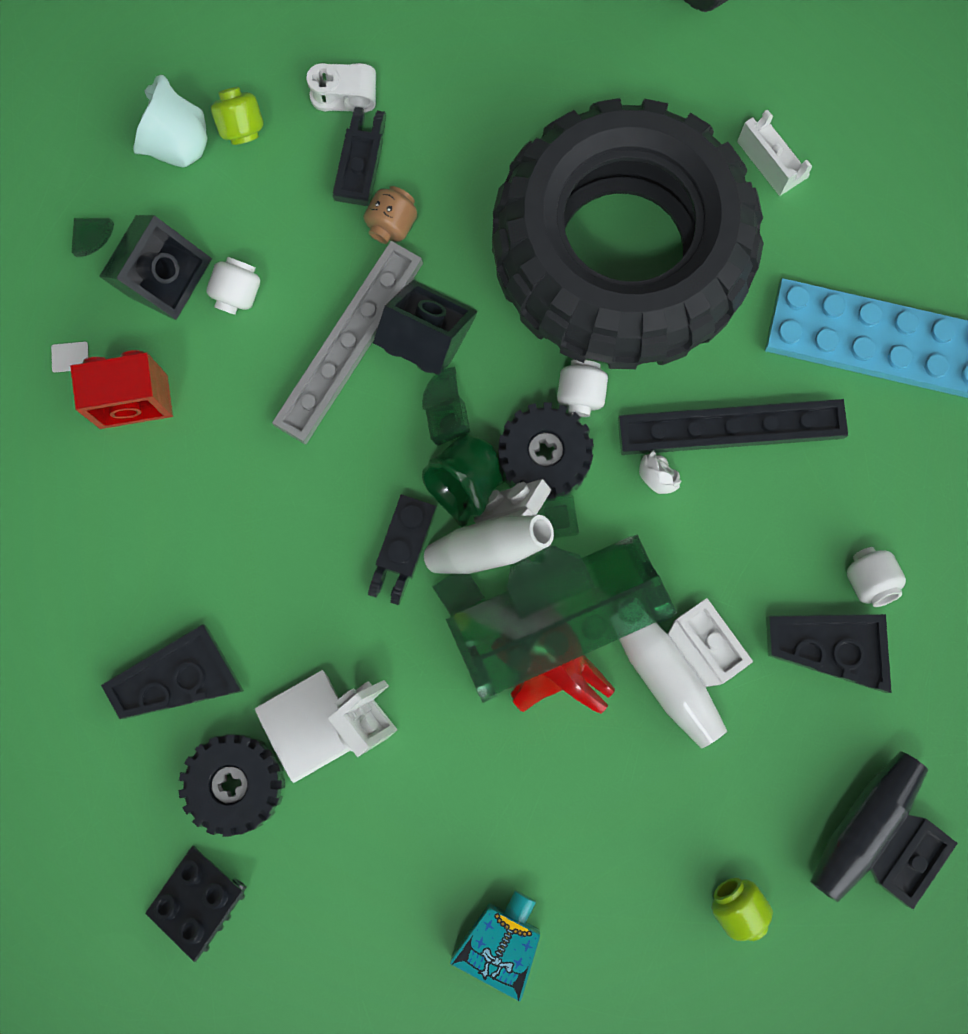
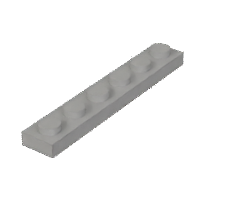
[272,241,423,445]

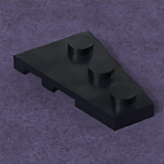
[766,614,892,693]
[101,624,244,719]

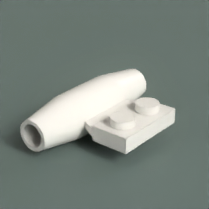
[424,479,554,574]
[609,598,753,749]

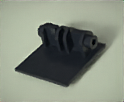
[145,846,247,962]

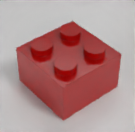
[70,350,173,429]

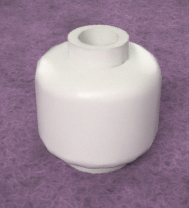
[206,257,261,315]
[557,360,608,417]
[847,547,906,607]

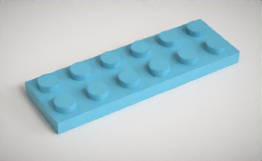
[765,278,968,398]

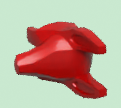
[492,603,615,714]

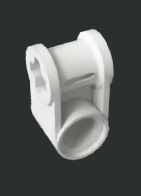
[306,63,376,113]

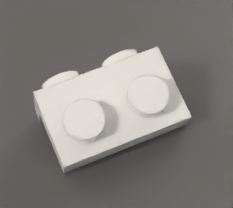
[328,680,398,757]

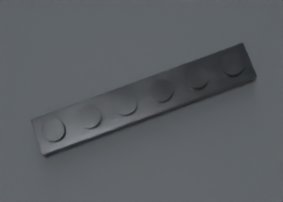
[618,399,848,455]

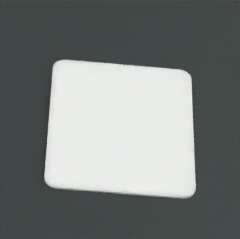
[51,342,88,372]

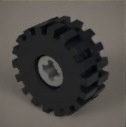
[498,402,594,502]
[178,734,285,837]

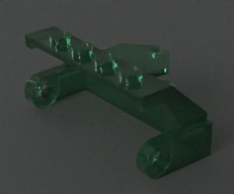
[446,534,677,703]

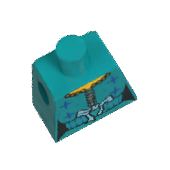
[450,890,540,1001]

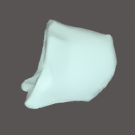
[133,75,208,168]

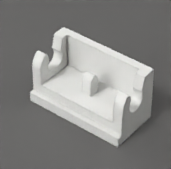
[737,110,812,196]

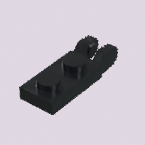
[333,107,386,206]
[368,494,437,605]

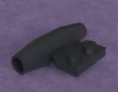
[810,751,958,909]

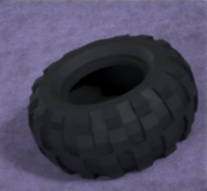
[492,98,764,370]

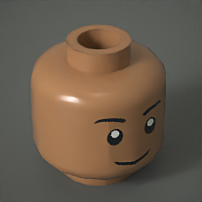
[363,186,418,244]

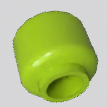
[211,87,264,145]
[712,878,773,941]

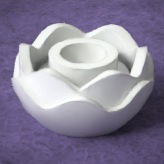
[639,451,682,494]

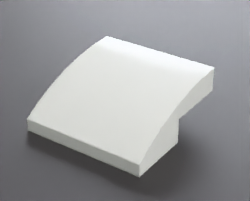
[255,670,350,783]

